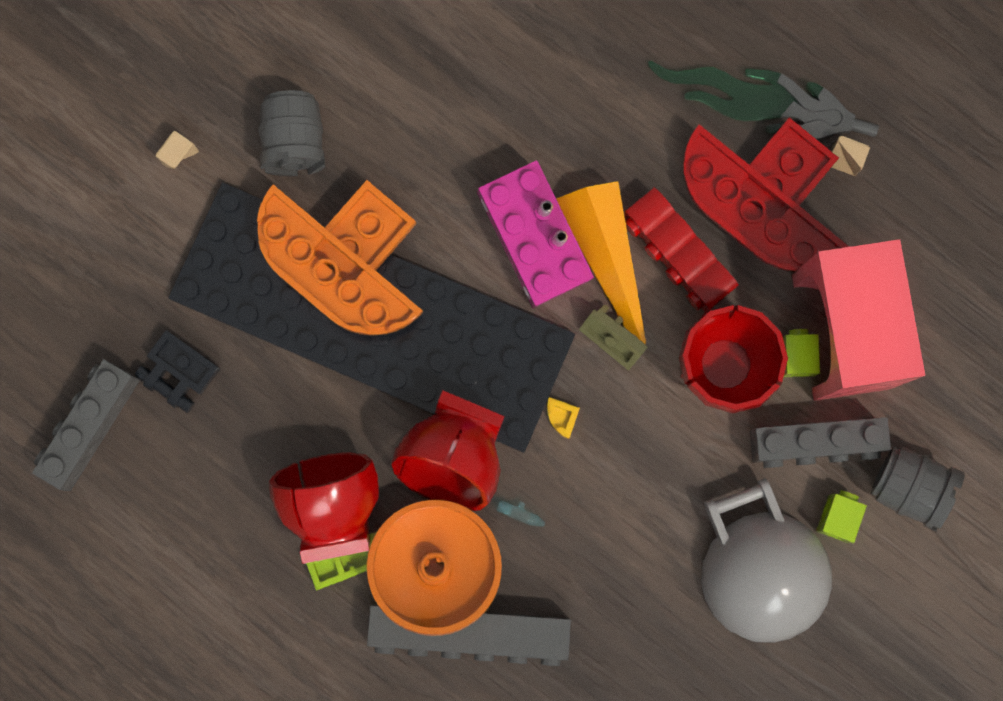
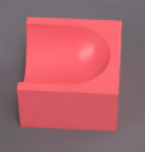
[792,239,925,401]

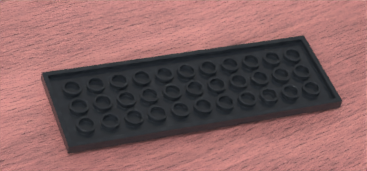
[168,182,576,453]

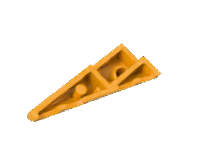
[556,181,646,344]

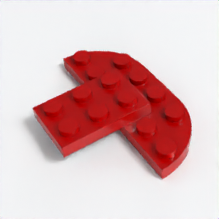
[683,117,849,272]

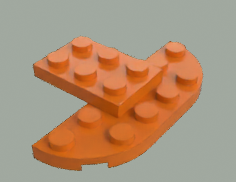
[257,180,423,335]

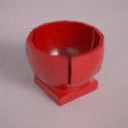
[679,305,788,413]
[391,390,505,511]
[269,452,379,564]

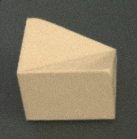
[156,131,199,169]
[830,136,870,176]

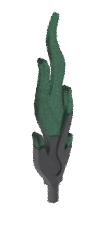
[648,61,879,140]

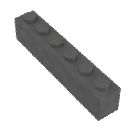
[367,604,571,666]

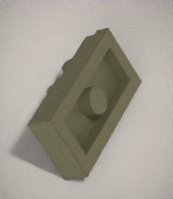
[579,305,648,371]

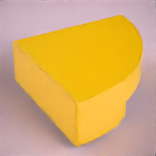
[547,397,580,439]

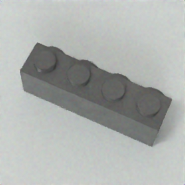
[32,359,140,492]
[750,417,891,468]

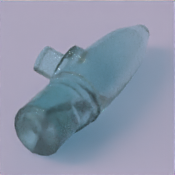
[496,501,546,526]

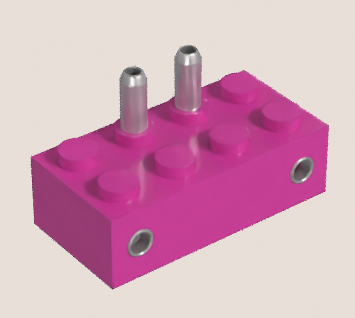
[477,160,594,308]

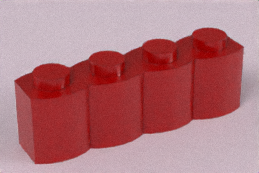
[624,187,739,312]

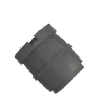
[258,90,325,177]
[871,447,965,532]

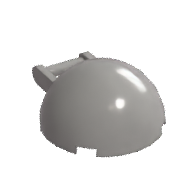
[701,478,832,643]

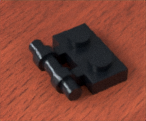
[135,330,220,413]

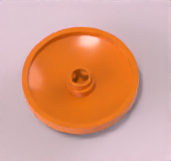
[367,500,502,636]

